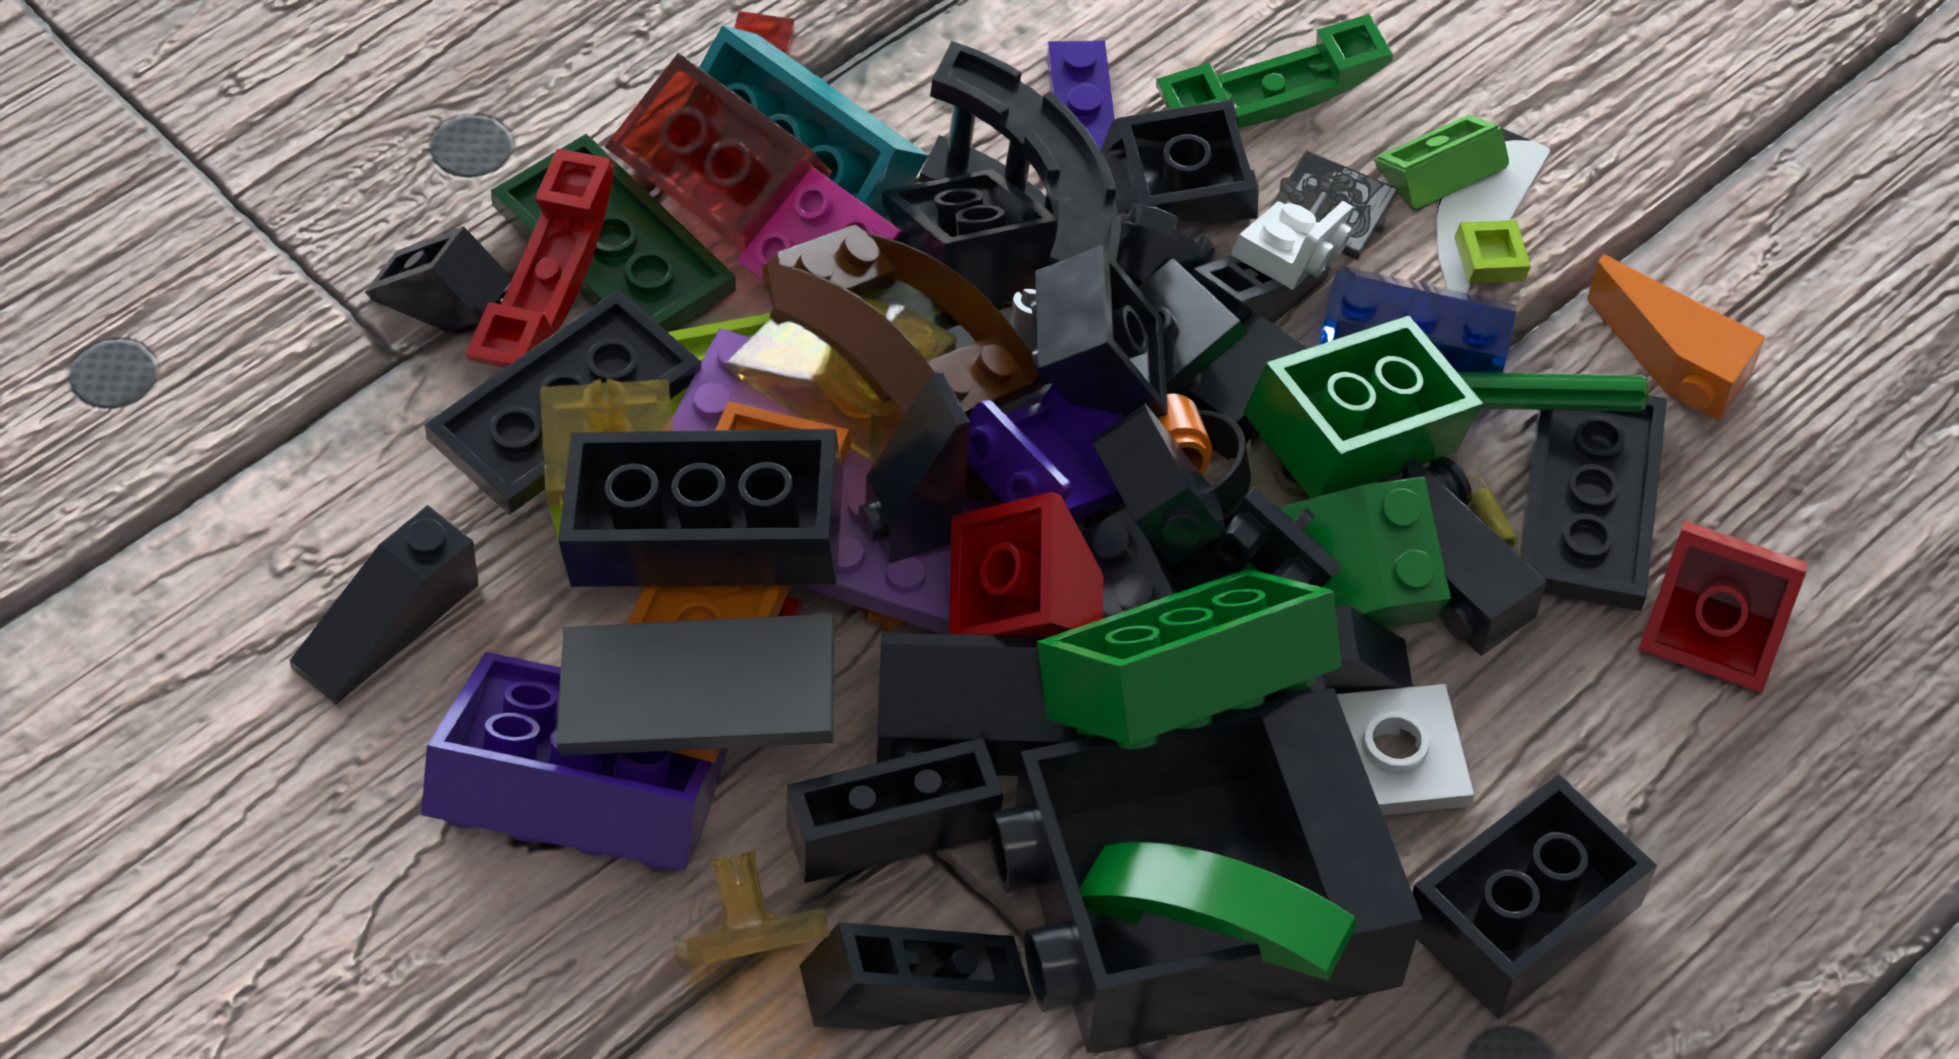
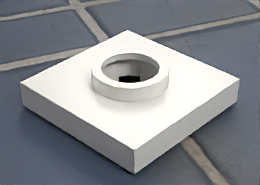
[1337,684,1474,816]

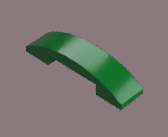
[1156,14,1393,128]
[1079,842,1357,980]

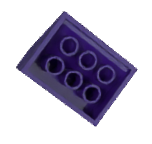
[421,652,728,871]

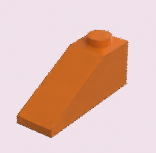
[1587,254,1766,421]

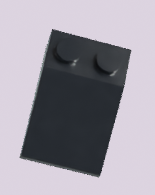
[881,169,1056,304]

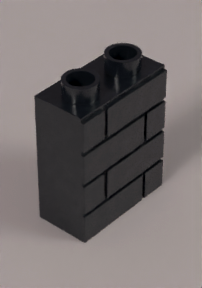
[988,688,1423,1054]

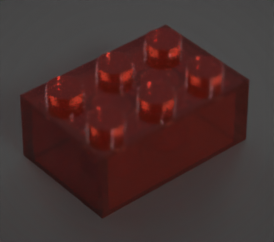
[604,52,831,254]

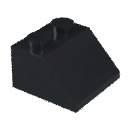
[1031,245,1168,418]

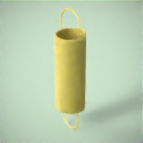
[1469,477,1520,555]

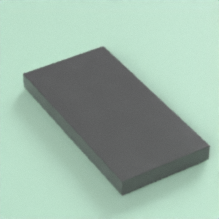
[557,614,835,756]

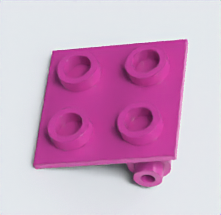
[736,166,902,282]

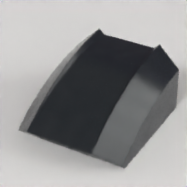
[1100,99,1259,223]

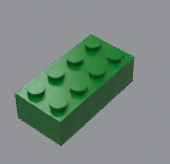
[1037,569,1342,749]

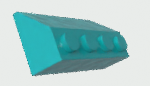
[666,26,929,218]

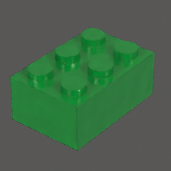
[1243,316,1483,498]

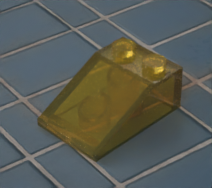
[726,298,956,462]

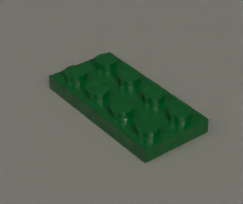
[491,134,736,332]

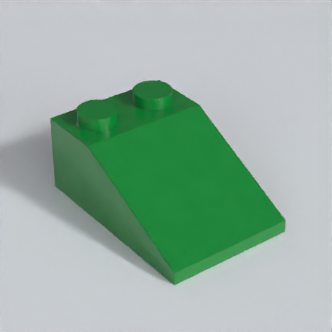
[1247,477,1451,628]

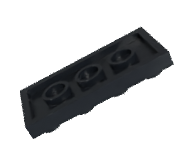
[425,289,701,515]
[1519,395,1667,611]

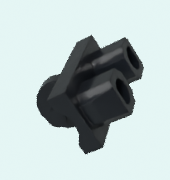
[1213,487,1342,587]

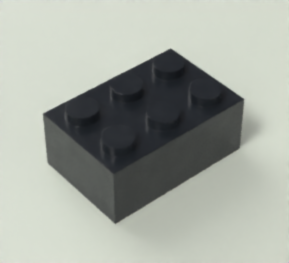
[1412,774,1657,1020]

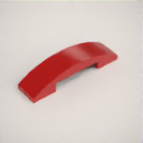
[465,148,615,368]

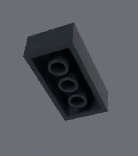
[558,429,843,587]

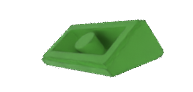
[1374,115,1509,209]

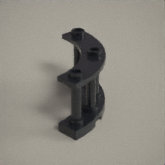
[919,41,1121,266]

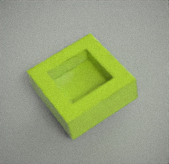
[1454,220,1531,284]

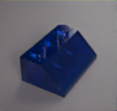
[1319,265,1517,373]

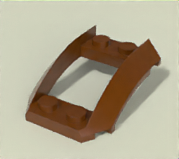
[762,225,1046,418]

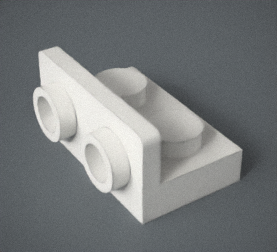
[1230,201,1353,290]

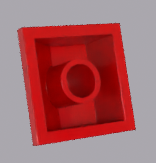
[949,492,1103,637]
[1638,521,1807,693]

